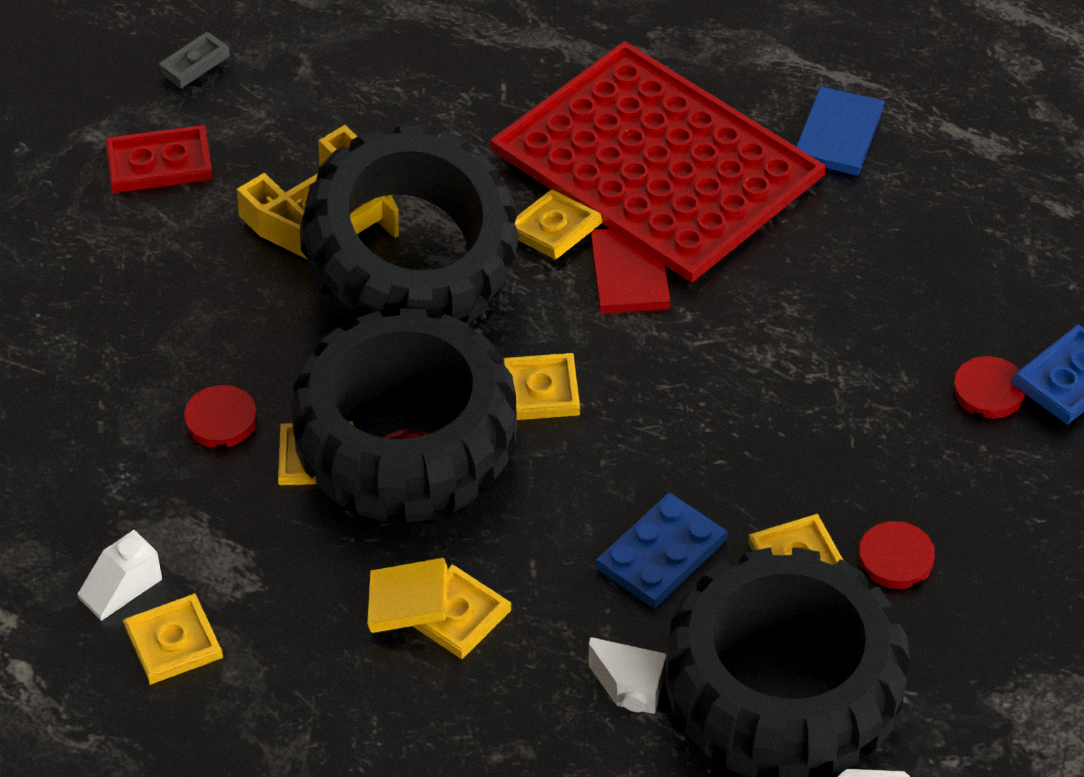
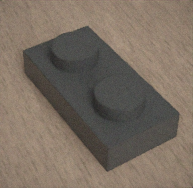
[158,32,230,88]

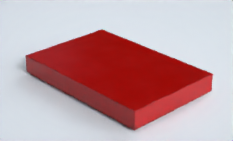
[106,125,213,193]
[590,229,670,314]

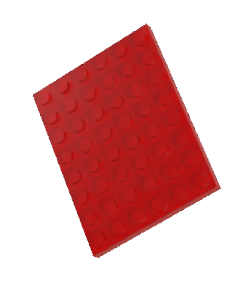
[490,41,826,283]

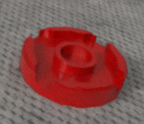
[953,356,1025,419]
[184,385,257,448]
[859,521,935,589]

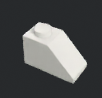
[78,530,162,621]
[589,637,666,714]

